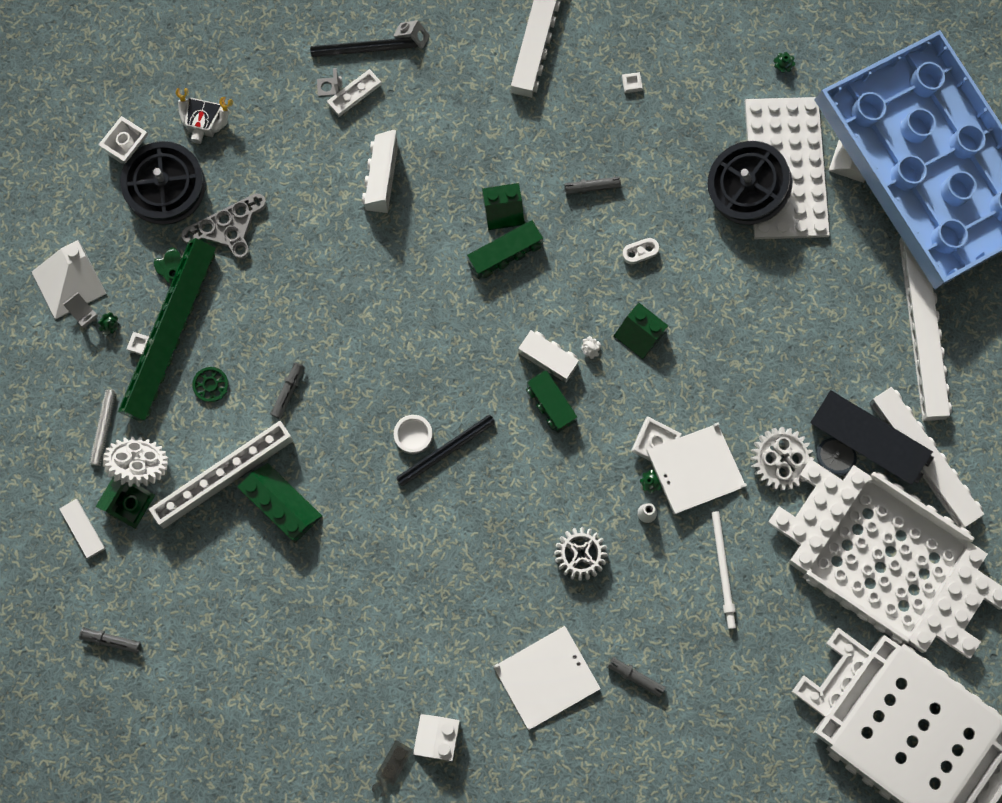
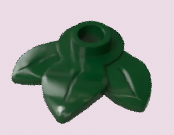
[154,248,182,284]

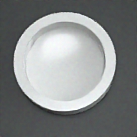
[394,415,433,454]

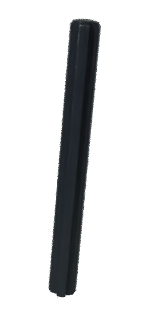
[310,37,418,57]
[396,415,495,486]

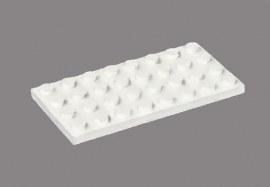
[744,97,830,239]

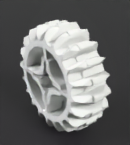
[554,527,608,581]

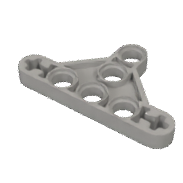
[182,193,266,259]

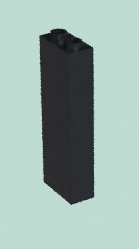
[810,390,934,485]

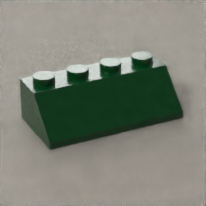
[238,463,322,543]

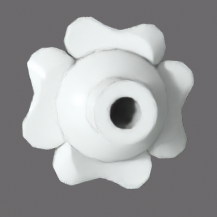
[581,336,601,359]

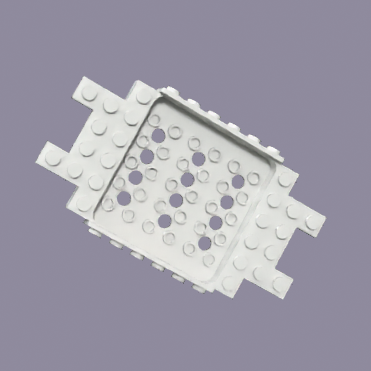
[767,459,1002,659]
[792,628,1002,803]

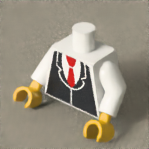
[176,88,233,144]

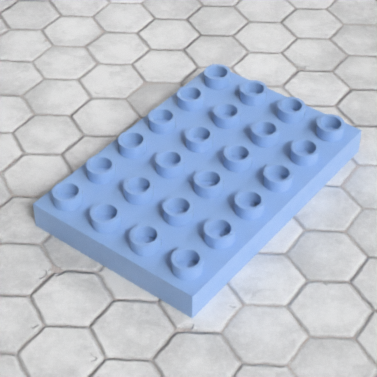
[814,30,1002,289]

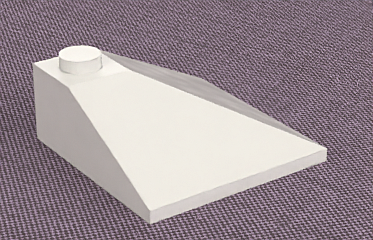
[32,240,107,320]

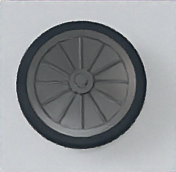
[816,438,857,475]

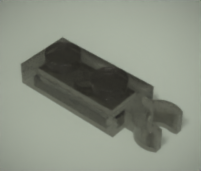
[372,740,413,797]

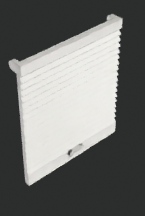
[646,422,747,514]
[493,626,601,730]

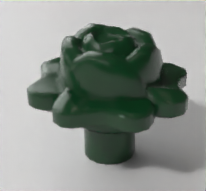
[773,52,795,73]
[98,312,119,335]
[640,470,661,493]

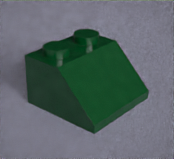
[482,183,525,231]
[614,302,668,359]
[95,476,155,529]

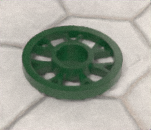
[192,367,229,402]

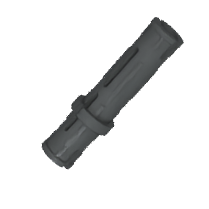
[564,176,621,195]
[270,363,305,419]
[79,627,141,654]
[607,657,665,698]

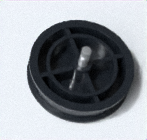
[120,141,206,225]
[707,141,793,225]

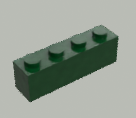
[467,220,543,279]

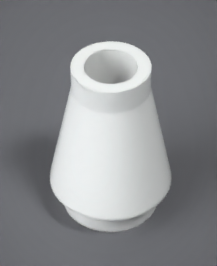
[638,503,657,523]

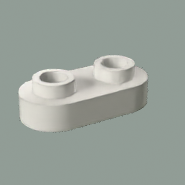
[622,238,659,264]

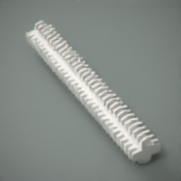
[89,390,116,466]

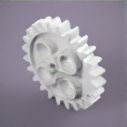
[750,427,814,490]
[103,437,168,487]

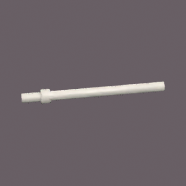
[712,511,736,629]

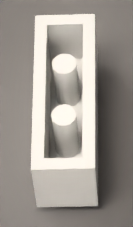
[518,330,579,383]

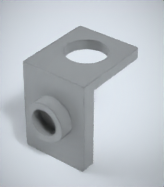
[393,20,430,49]
[317,68,343,96]
[63,293,98,328]

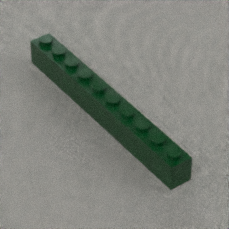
[118,238,216,421]

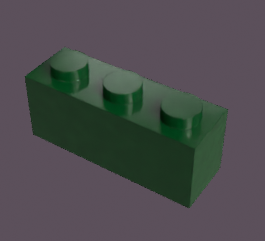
[526,370,578,433]

